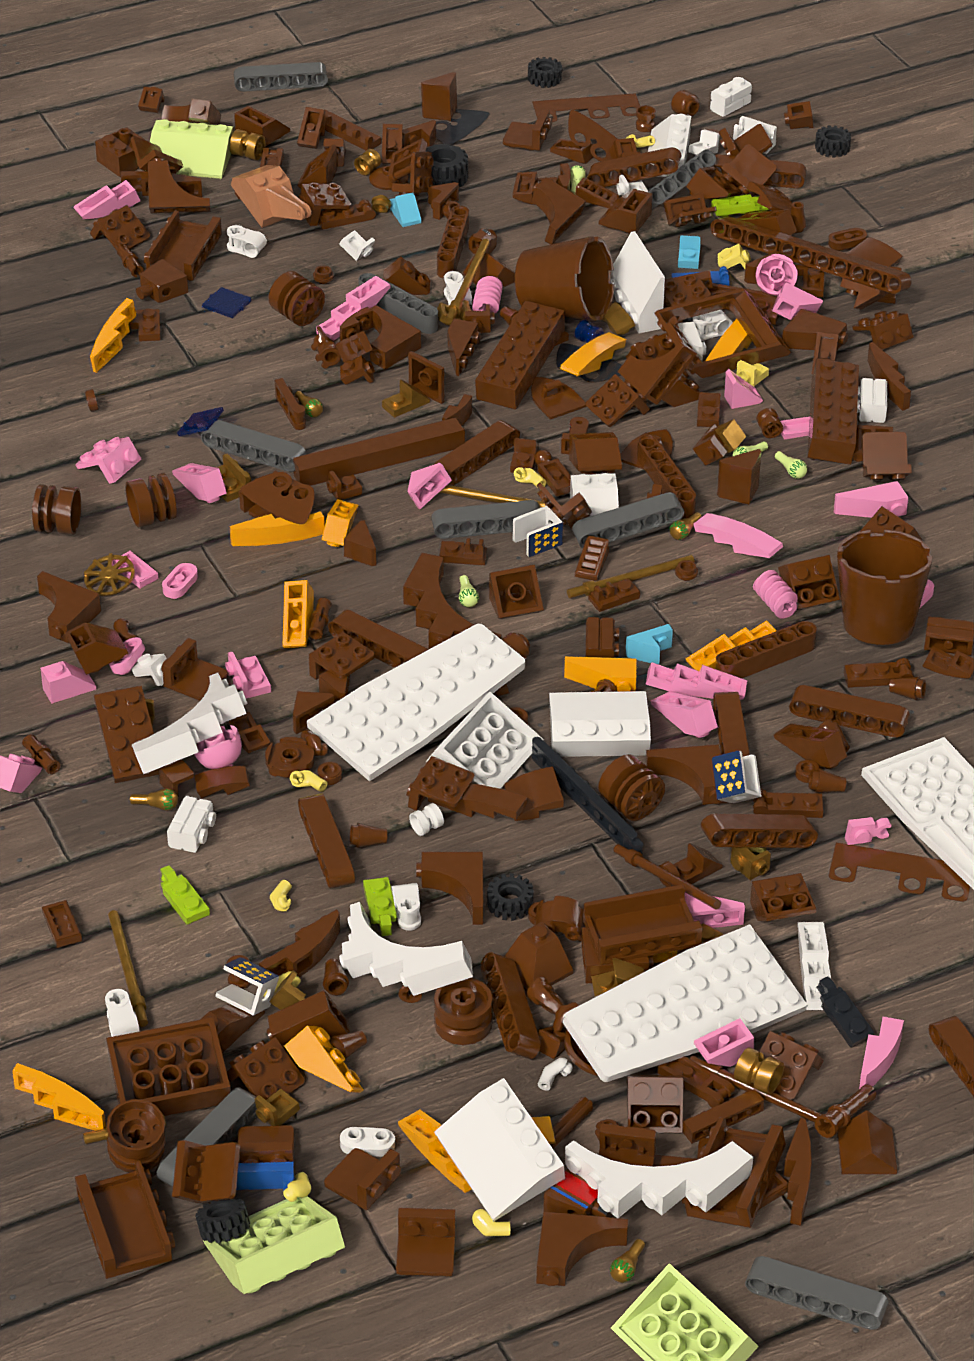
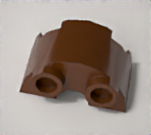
[534,896,585,941]

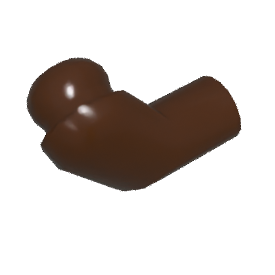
[113,618,139,642]
[301,729,328,756]

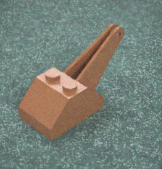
[231,165,311,228]

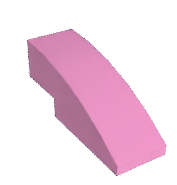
[74,180,140,219]
[859,1017,904,1089]

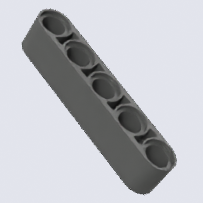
[233,62,328,92]
[648,149,716,210]
[358,273,438,334]
[201,420,306,472]
[572,492,684,548]
[431,500,540,539]
[157,1087,257,1187]
[745,1256,889,1330]

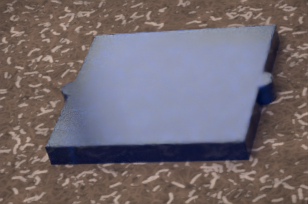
[202,287,251,318]
[177,407,224,436]

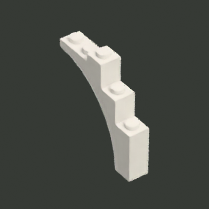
[132,673,248,774]
[339,902,473,996]
[565,1141,753,1218]

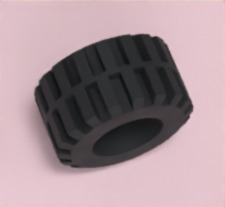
[426,144,468,187]

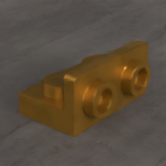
[215,454,251,502]

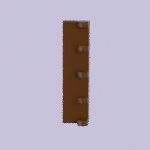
[324,109,381,151]

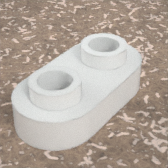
[340,1127,395,1157]

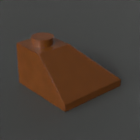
[686,166,742,199]
[408,351,444,404]
[504,922,573,992]

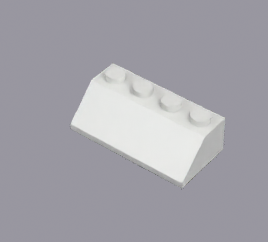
[648,114,691,177]

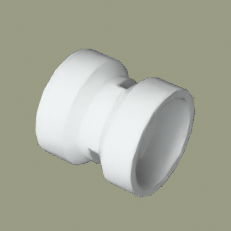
[409,803,444,836]

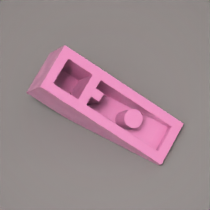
[172,463,227,503]
[834,481,908,518]
[651,691,718,738]
[685,893,745,928]

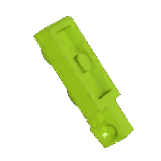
[712,194,768,217]
[160,865,210,925]
[363,877,397,936]

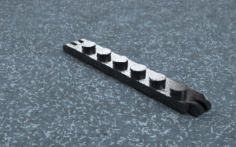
[532,737,643,855]

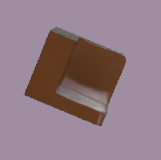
[159,759,194,796]

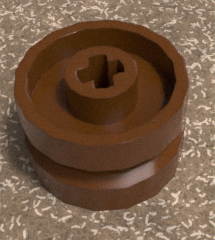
[434,978,493,1045]

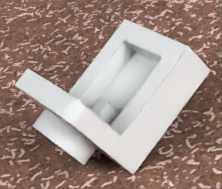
[689,129,720,155]
[617,175,648,196]
[339,230,375,261]
[131,654,167,686]

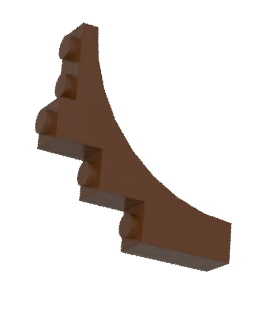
[403,553,502,649]

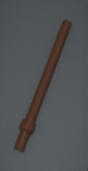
[613,844,721,910]
[690,1056,821,1123]

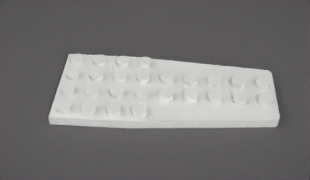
[307,624,525,781]
[861,737,974,890]
[563,925,808,1082]

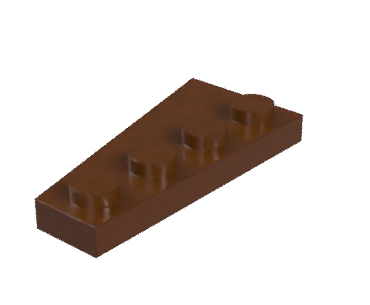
[708,283,779,325]

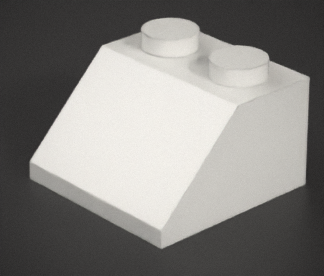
[570,473,619,516]

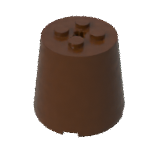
[515,236,614,321]
[837,530,933,645]

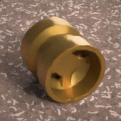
[354,149,381,175]

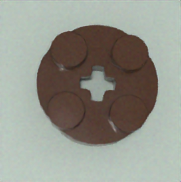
[265,737,314,778]

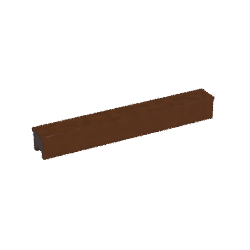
[293,418,465,486]

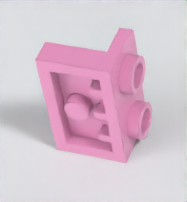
[225,652,271,699]

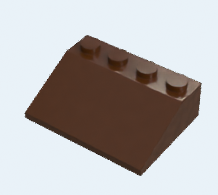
[106,1017,230,1116]

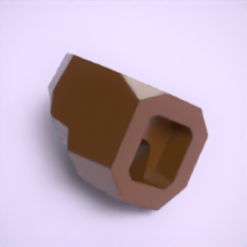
[469,228,497,254]

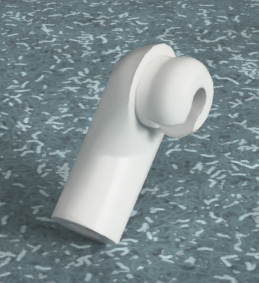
[538,1058,573,1090]

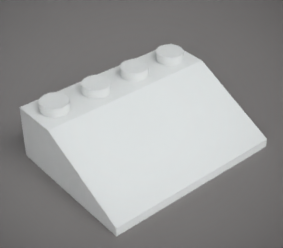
[610,231,665,333]
[549,691,651,757]
[426,692,544,789]
[435,1078,565,1222]

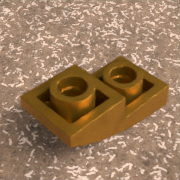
[602,302,635,335]

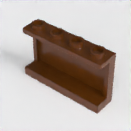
[144,210,222,281]
[583,885,702,965]
[682,1117,786,1228]
[75,1160,175,1279]

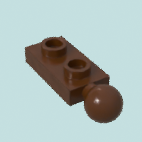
[534,450,571,496]

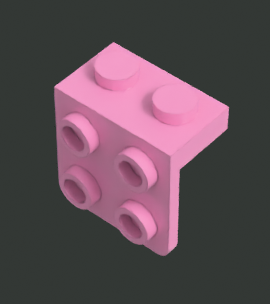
[76,437,141,484]

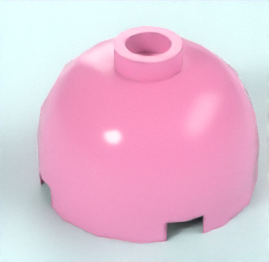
[756,254,798,296]
[194,725,242,769]

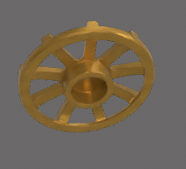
[84,553,135,596]

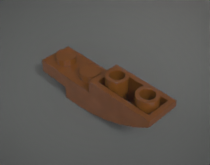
[259,909,340,977]

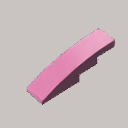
[316,276,391,341]
[694,513,783,558]
[646,662,747,700]

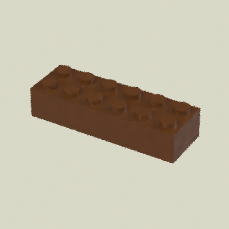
[475,300,565,410]
[807,358,859,465]

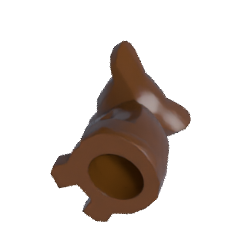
[311,326,341,369]
[527,977,580,1032]

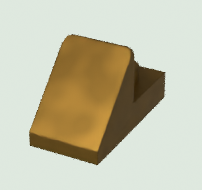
[382,379,430,418]
[591,958,645,997]

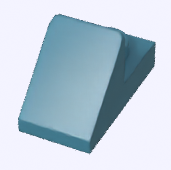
[389,193,421,227]
[678,235,701,269]
[626,624,673,664]

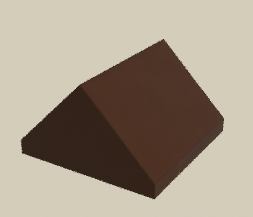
[421,72,457,121]
[297,144,337,188]
[463,252,515,287]
[717,449,761,505]
[489,565,544,619]
[837,1110,897,1174]

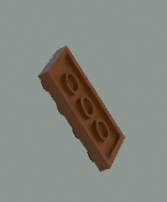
[94,685,159,783]

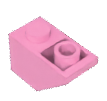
[772,282,823,320]
[0,753,42,793]

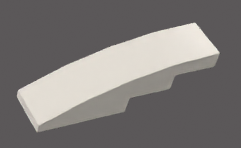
[797,922,831,1010]

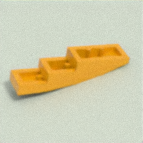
[90,298,136,373]
[705,314,766,361]
[560,332,627,376]
[230,511,325,546]
[686,620,776,671]
[12,1063,106,1131]
[398,1110,472,1193]

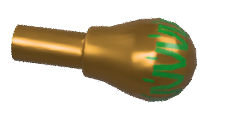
[295,391,323,418]
[670,512,702,540]
[130,789,178,811]
[610,1239,645,1283]

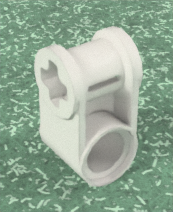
[227,225,267,258]
[444,271,472,305]
[693,310,733,341]
[391,883,421,930]
[105,989,139,1037]

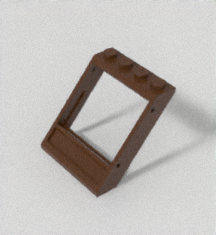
[654,288,791,378]

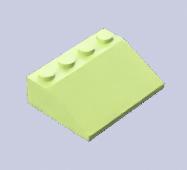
[150,119,233,179]
[203,1196,345,1294]
[611,1263,759,1361]

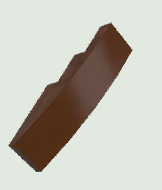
[121,171,202,197]
[867,342,911,411]
[428,784,528,819]
[784,1118,812,1226]

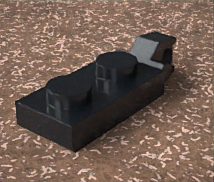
[816,976,875,1048]

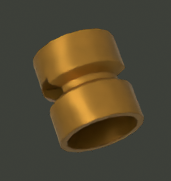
[229,129,266,160]
[734,1047,784,1095]

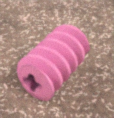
[472,276,503,314]
[753,570,798,619]

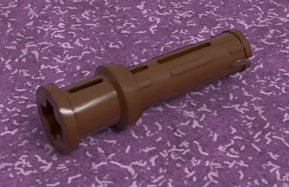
[815,1084,876,1138]

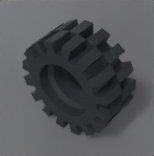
[528,57,562,88]
[815,125,851,158]
[487,873,534,921]
[195,1198,250,1243]

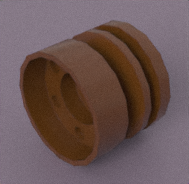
[269,271,325,326]
[125,473,177,528]
[32,484,81,535]
[598,754,665,821]
[106,1099,165,1173]

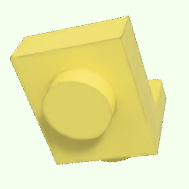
[718,244,751,269]
[736,360,769,387]

